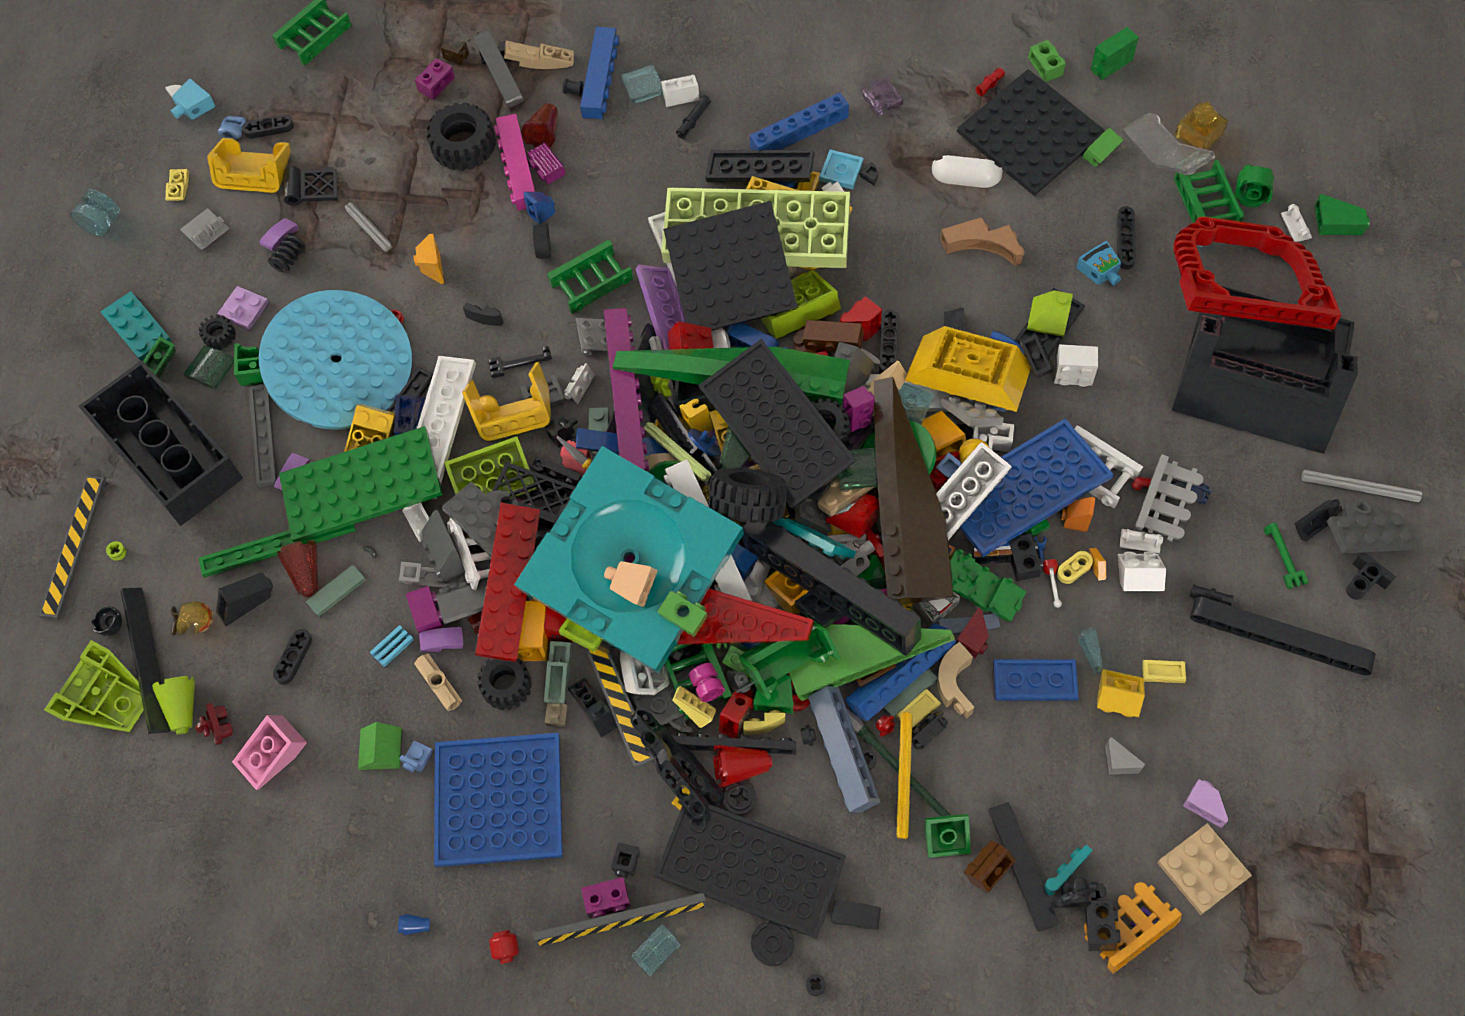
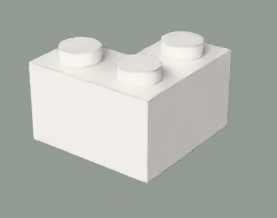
[972,423,1014,452]

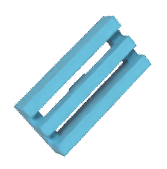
[370,625,414,667]

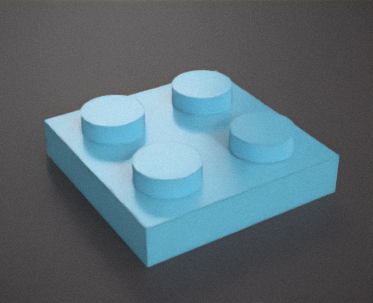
[819,150,863,189]

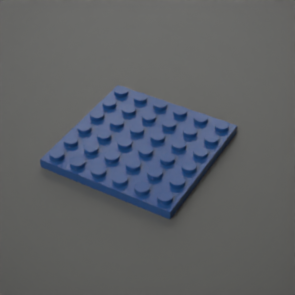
[434,733,563,867]

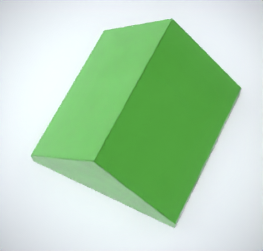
[358,722,402,770]

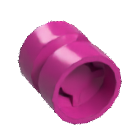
[689,663,725,702]

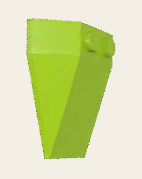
[44,640,144,733]

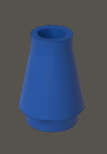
[398,913,430,935]

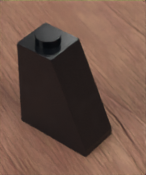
[216,572,273,626]

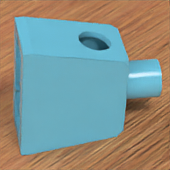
[170,79,215,119]

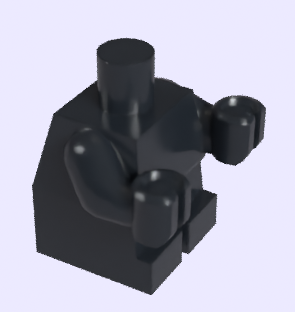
[544,416,578,448]

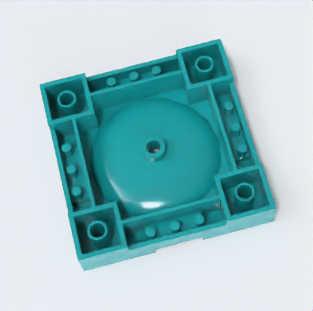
[514,446,744,674]

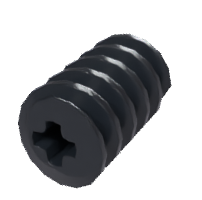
[268,233,306,272]

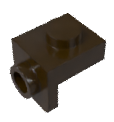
[440,41,469,65]

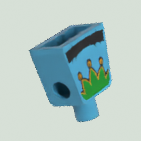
[1076,241,1121,286]

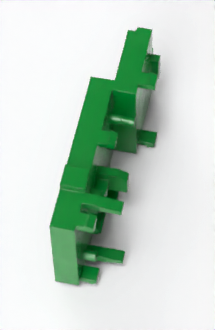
[950,549,1027,622]

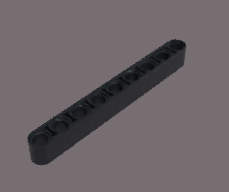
[1190,597,1376,676]

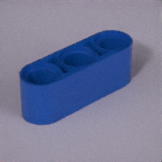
[727,323,779,348]

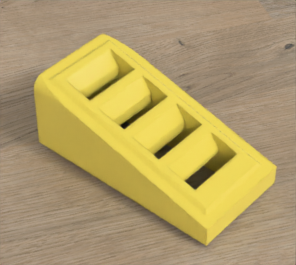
[672,686,716,728]

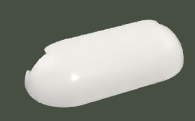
[932,156,1003,188]

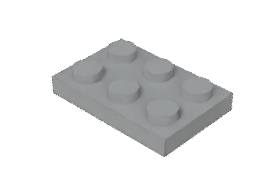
[940,395,1004,426]

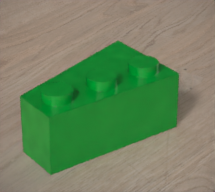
[234,343,264,386]

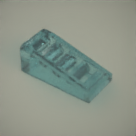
[1078,627,1103,674]

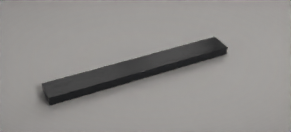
[120,588,171,734]

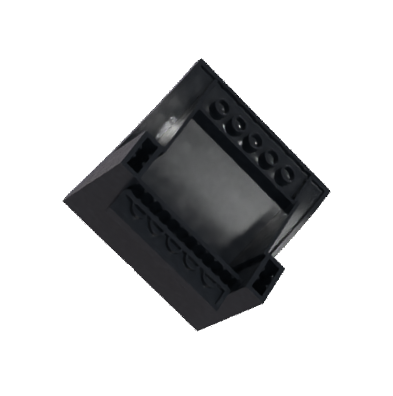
[1171,286,1358,454]

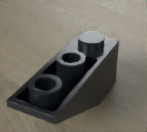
[567,678,617,738]

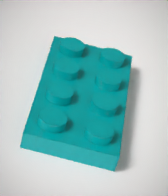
[100,291,172,361]
[773,517,857,560]

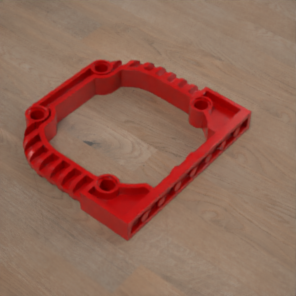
[1173,217,1341,330]

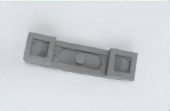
[399,562,481,590]

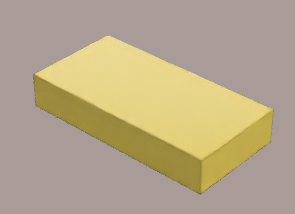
[1142,660,1186,683]
[896,688,941,728]

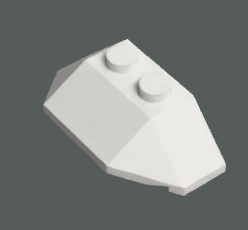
[620,651,669,695]

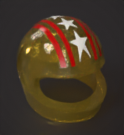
[177,601,213,635]

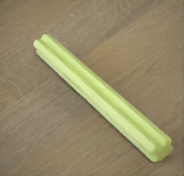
[644,422,711,482]

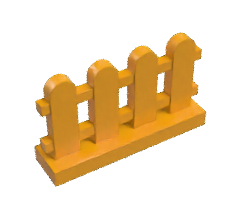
[1084,882,1182,974]

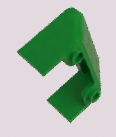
[739,618,841,700]

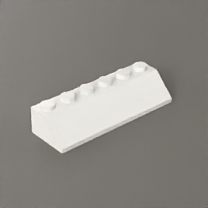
[936,442,1012,540]

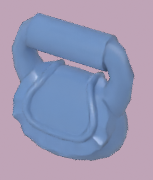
[218,116,247,140]

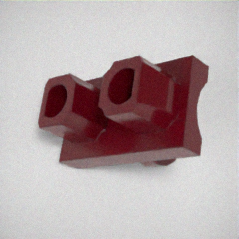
[195,703,233,745]

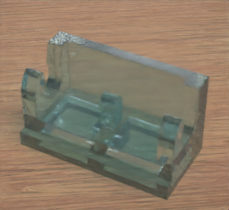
[631,924,680,977]

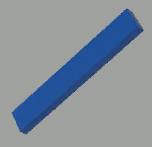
[576,428,669,456]

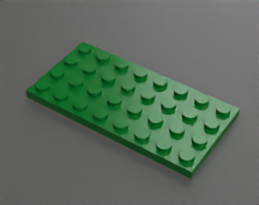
[279,426,443,543]

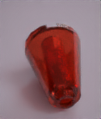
[521,103,558,148]
[277,540,318,597]

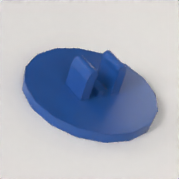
[688,429,721,457]

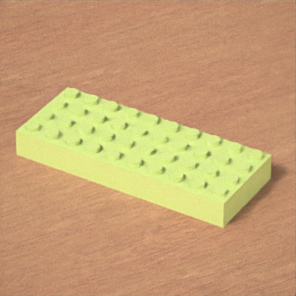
[661,188,850,268]

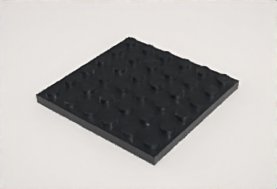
[957,69,1105,196]
[663,201,798,331]

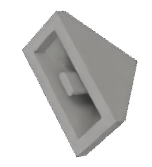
[1105,737,1145,775]

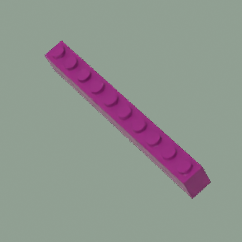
[604,308,649,471]

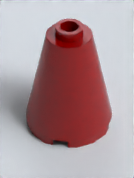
[713,745,772,787]

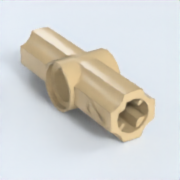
[414,654,462,711]

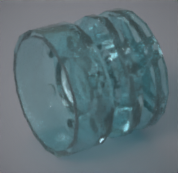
[70,189,120,237]

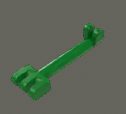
[1264,522,1308,589]

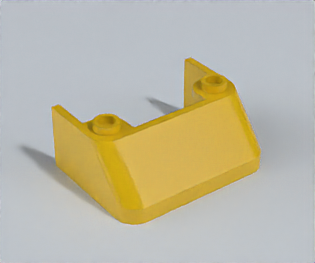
[462,362,551,441]

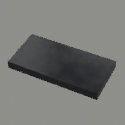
[1015,288,1085,357]

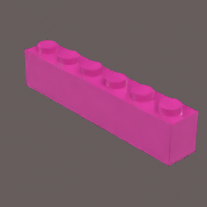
[494,114,535,211]

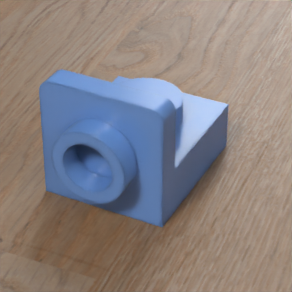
[399,741,433,773]

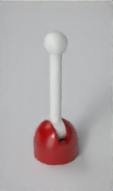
[1043,559,1062,608]

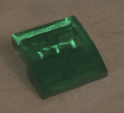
[184,346,234,389]
[838,448,878,491]

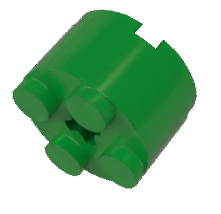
[1235,165,1274,207]

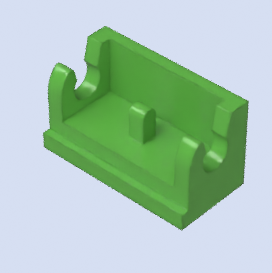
[1082,128,1123,167]

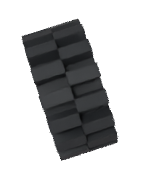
[199,314,236,350]

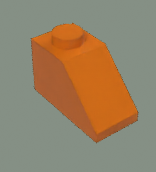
[1061,497,1095,532]

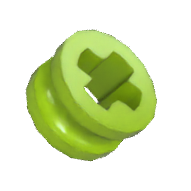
[106,541,127,561]

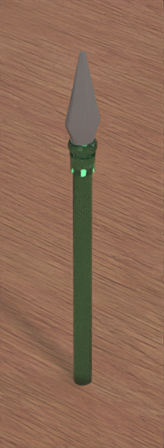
[846,708,951,816]

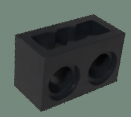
[1009,533,1044,581]
[1085,900,1120,951]

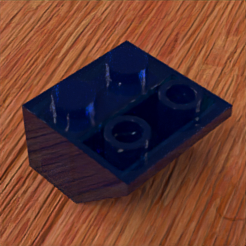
[394,395,426,435]

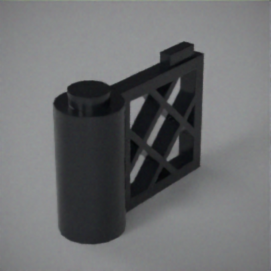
[284,166,338,206]

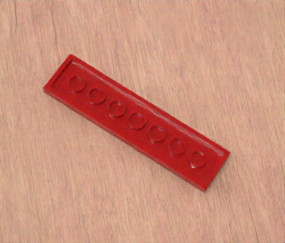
[475,503,540,662]

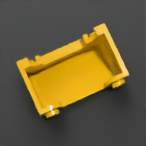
[207,138,291,193]

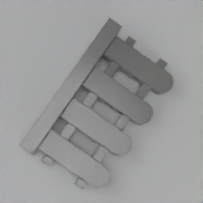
[1133,454,1204,542]

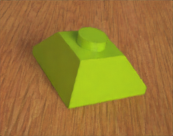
[1027,290,1073,337]

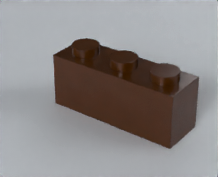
[802,320,864,352]

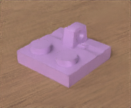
[217,286,269,330]

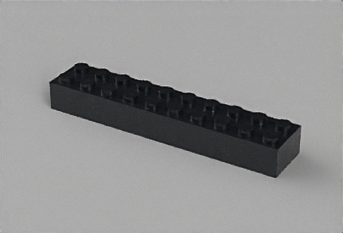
[743,522,921,656]

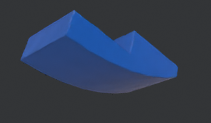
[990,330,1025,356]

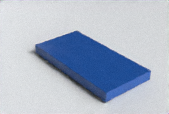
[993,659,1079,701]

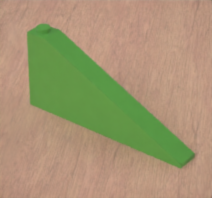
[789,624,955,701]

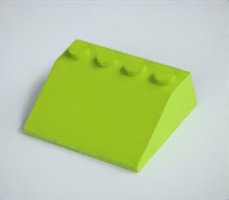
[760,270,841,339]
[444,436,537,498]

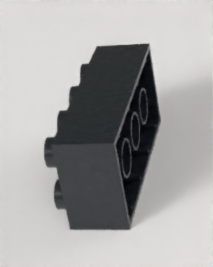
[78,360,243,526]

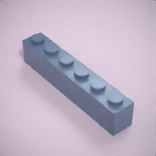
[808,686,880,813]

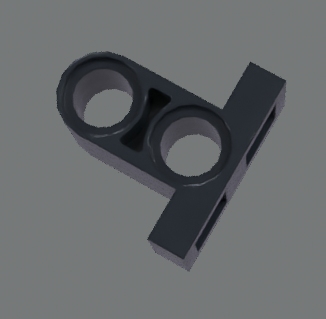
[1346,553,1396,600]

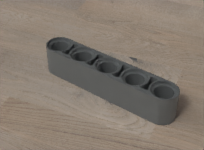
[473,30,524,109]

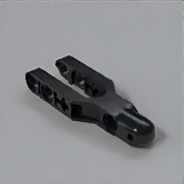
[630,709,725,818]

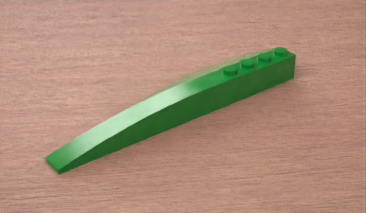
[613,346,850,406]

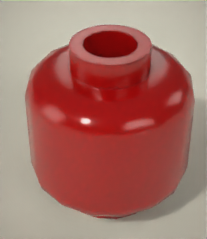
[489,930,519,964]

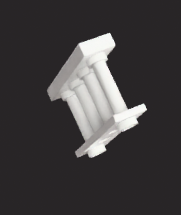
[1075,425,1143,509]
[447,518,491,590]

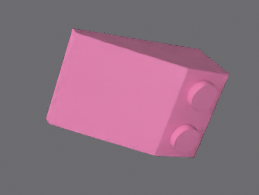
[232,715,307,790]

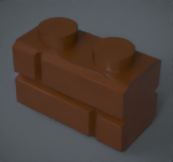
[964,840,1016,893]

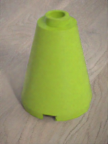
[153,676,195,735]

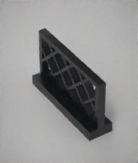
[489,462,576,529]

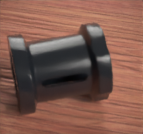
[563,78,583,96]

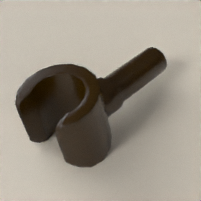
[170,606,185,635]

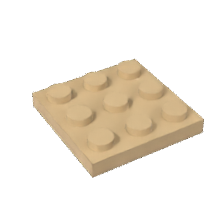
[1157,823,1252,915]

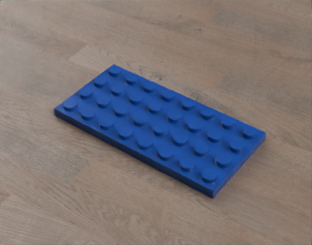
[959,418,1113,557]

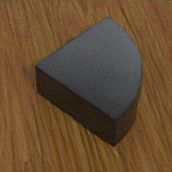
[860,162,878,186]

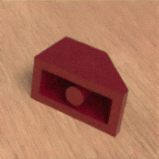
[956,607,989,659]

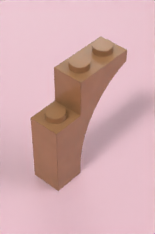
[940,217,1024,266]

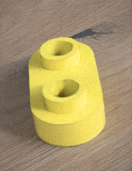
[1057,551,1093,584]

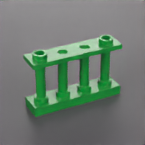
[272,0,352,66]
[1174,160,1244,223]
[547,239,633,314]
[664,644,732,719]

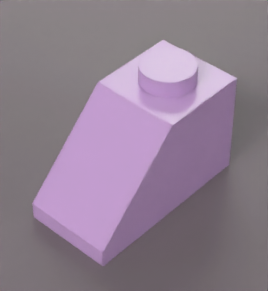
[1183,779,1228,828]

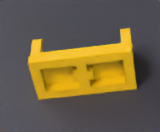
[680,399,713,432]

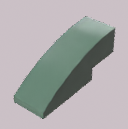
[544,641,573,704]

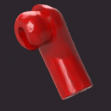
[1132,477,1158,495]

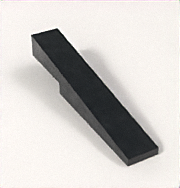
[648,393,723,490]

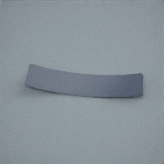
[939,613,1000,633]

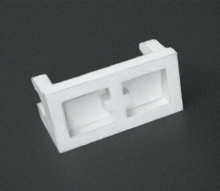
[661,75,700,107]
[402,503,429,542]

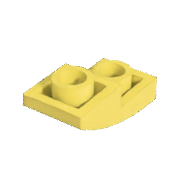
[165,169,189,201]
[744,710,785,735]

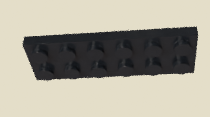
[705,150,815,182]

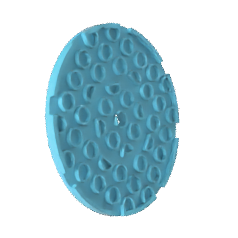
[259,290,412,430]

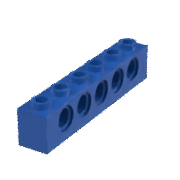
[749,92,849,150]

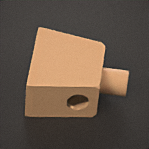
[604,561,658,607]

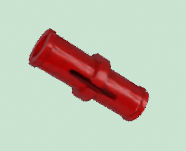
[975,67,1005,96]

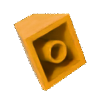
[917,411,966,458]
[517,599,549,661]

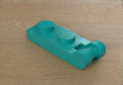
[1044,845,1093,896]

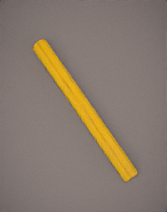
[896,712,912,839]

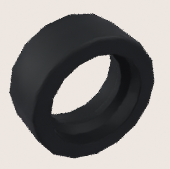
[533,224,551,259]

